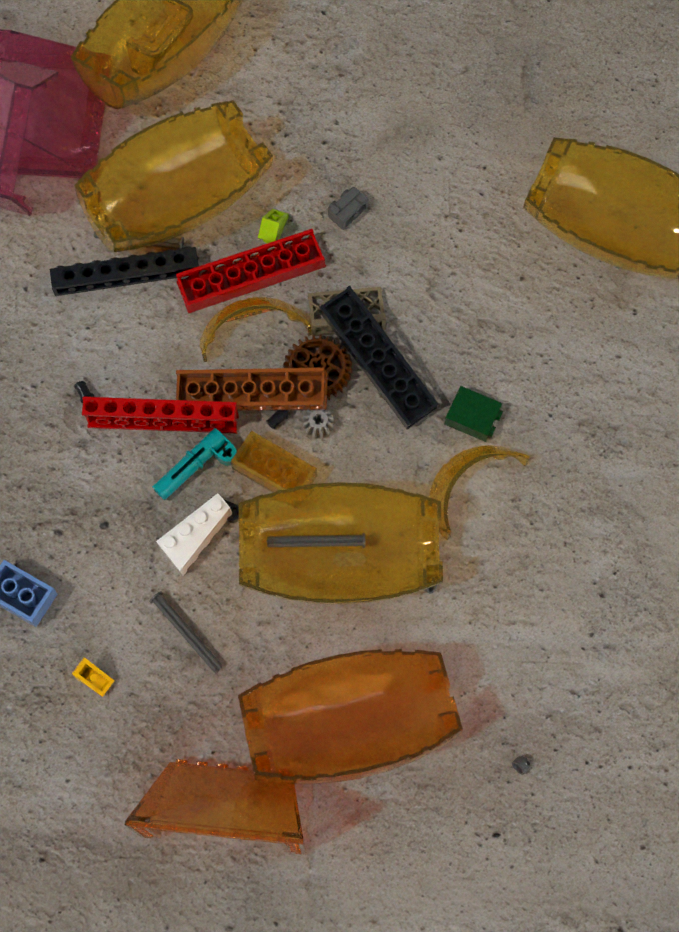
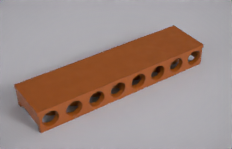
[176,368,328,411]

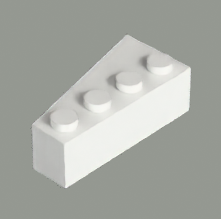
[156,493,232,576]

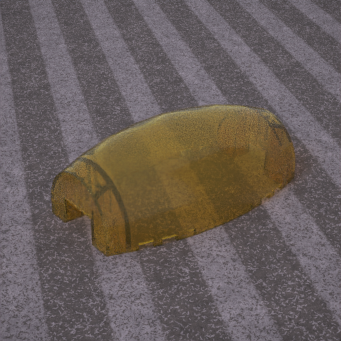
[74,100,273,253]
[523,137,679,280]
[239,482,443,605]

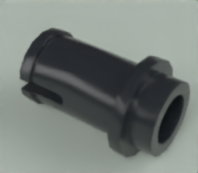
[74,381,94,403]
[266,410,290,430]

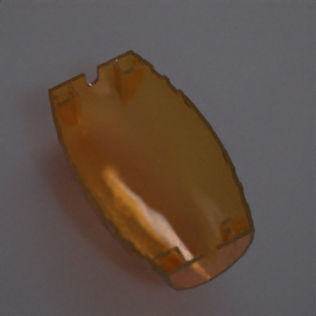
[238,649,463,784]

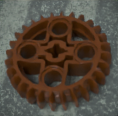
[283,334,352,401]

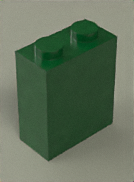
[444,386,503,442]

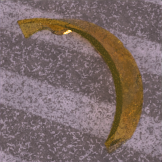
[199,297,312,362]
[429,445,530,540]

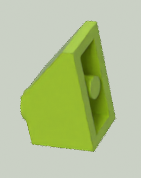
[258,209,289,243]

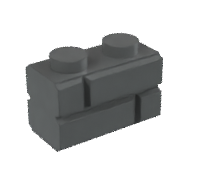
[328,187,369,230]

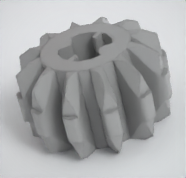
[302,410,334,439]

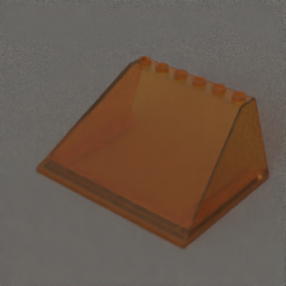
[125,759,306,855]

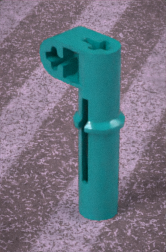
[152,428,237,500]

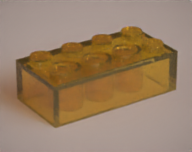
[231,430,317,507]

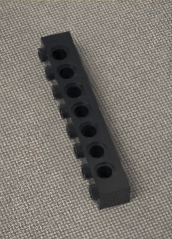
[50,246,200,296]

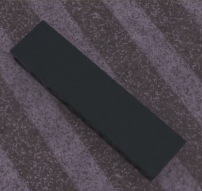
[318,285,438,429]

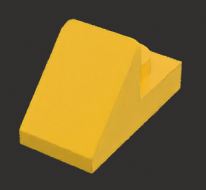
[72,657,115,697]

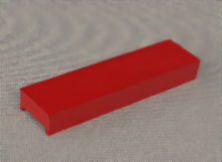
[176,229,326,314]
[82,397,239,434]

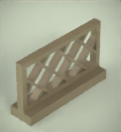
[308,287,386,336]

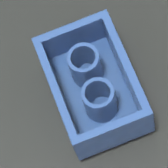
[0,560,58,627]

